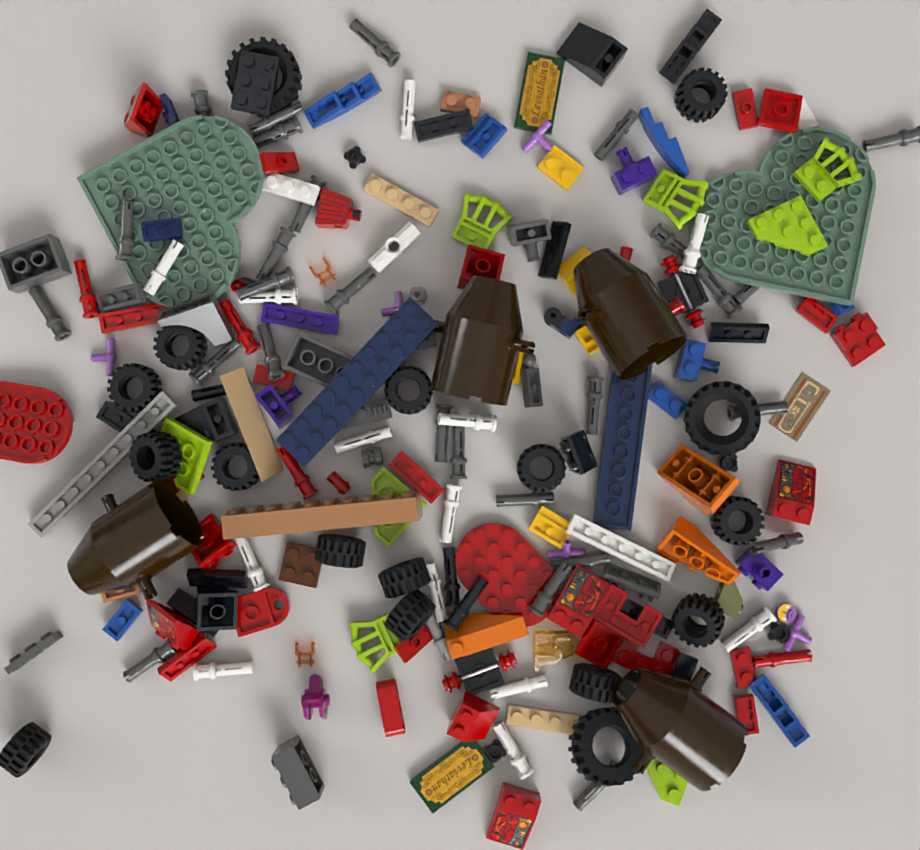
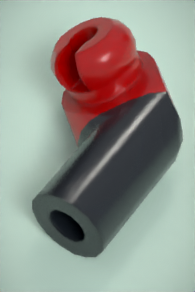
[231,277,257,293]

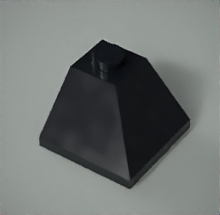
[196,585,238,631]

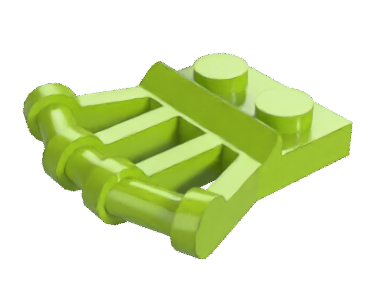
[793,137,863,203]
[643,168,709,231]
[451,192,514,249]
[348,612,400,673]

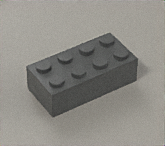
[282,332,353,387]

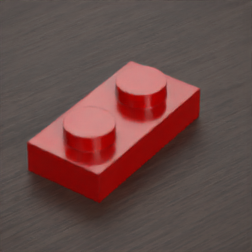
[729,646,756,689]

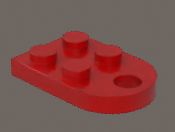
[236,587,290,637]

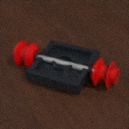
[657,254,709,329]
[442,648,518,695]

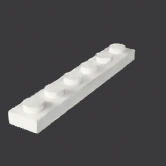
[565,514,676,582]

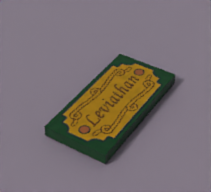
[514,52,565,135]
[410,741,494,813]

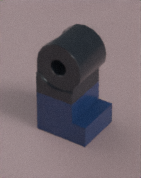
[544,307,581,339]

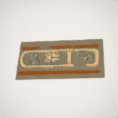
[769,372,831,442]

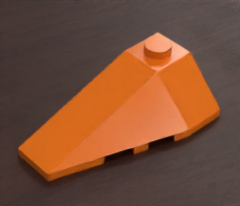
[655,516,741,585]
[445,612,529,659]

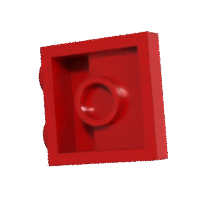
[831,312,886,367]
[191,513,237,569]
[573,619,624,670]

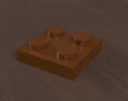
[279,542,322,588]

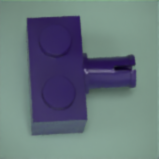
[611,147,657,196]
[254,384,302,429]
[735,547,784,591]

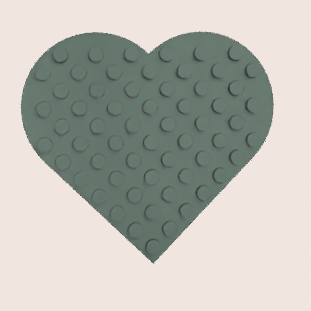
[77,115,264,308]
[689,127,876,306]

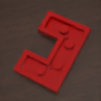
[593,583,664,648]
[612,637,680,674]

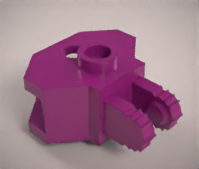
[301,673,330,720]

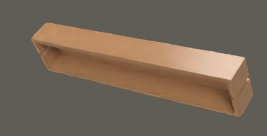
[221,490,423,540]

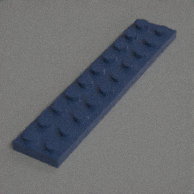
[276,297,439,467]
[592,365,652,531]

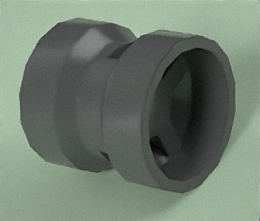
[361,446,384,468]

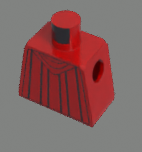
[315,188,362,229]

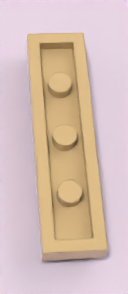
[363,173,439,228]
[506,704,583,735]

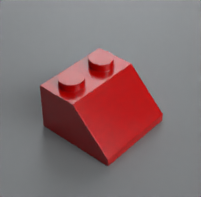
[457,244,505,290]
[446,691,500,742]

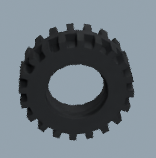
[225,37,302,117]
[684,381,761,456]
[568,707,643,786]

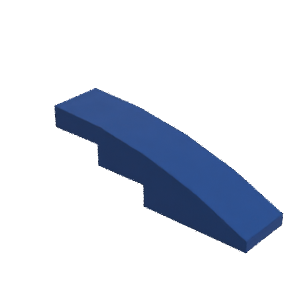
[305,73,382,129]
[638,107,690,178]
[748,674,810,748]

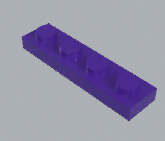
[261,302,340,335]

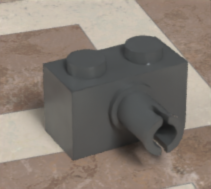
[507,219,552,262]

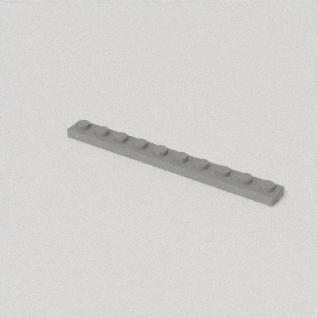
[28,391,178,538]

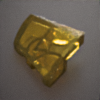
[533,631,574,672]

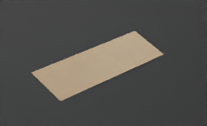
[219,367,284,482]

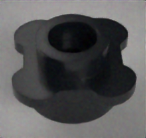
[344,146,366,169]
[718,454,738,472]
[767,622,789,643]
[484,739,507,763]

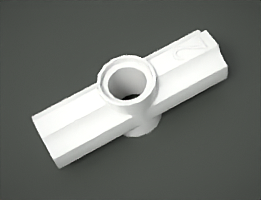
[368,221,421,273]

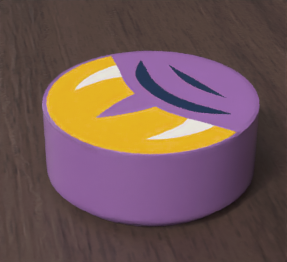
[775,603,797,623]

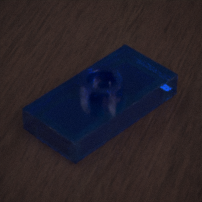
[158,93,180,125]
[141,218,184,242]

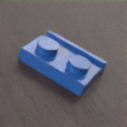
[461,113,507,159]

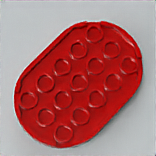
[0,381,73,465]
[455,523,559,627]

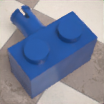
[673,339,720,382]

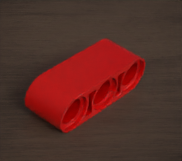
[376,678,405,737]

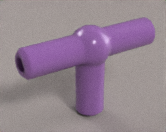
[522,120,552,153]
[381,291,419,316]
[91,338,116,376]
[546,540,585,559]
[783,614,812,651]

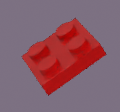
[757,88,803,133]

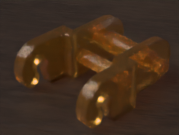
[309,257,335,286]
[295,642,315,667]

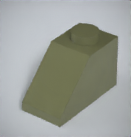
[713,581,743,619]

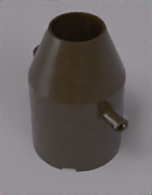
[573,248,688,381]
[430,275,535,406]
[67,479,204,600]
[613,666,748,791]

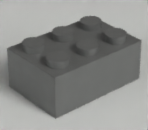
[0,234,72,294]
[271,735,325,810]

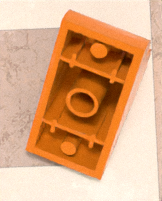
[657,444,740,516]

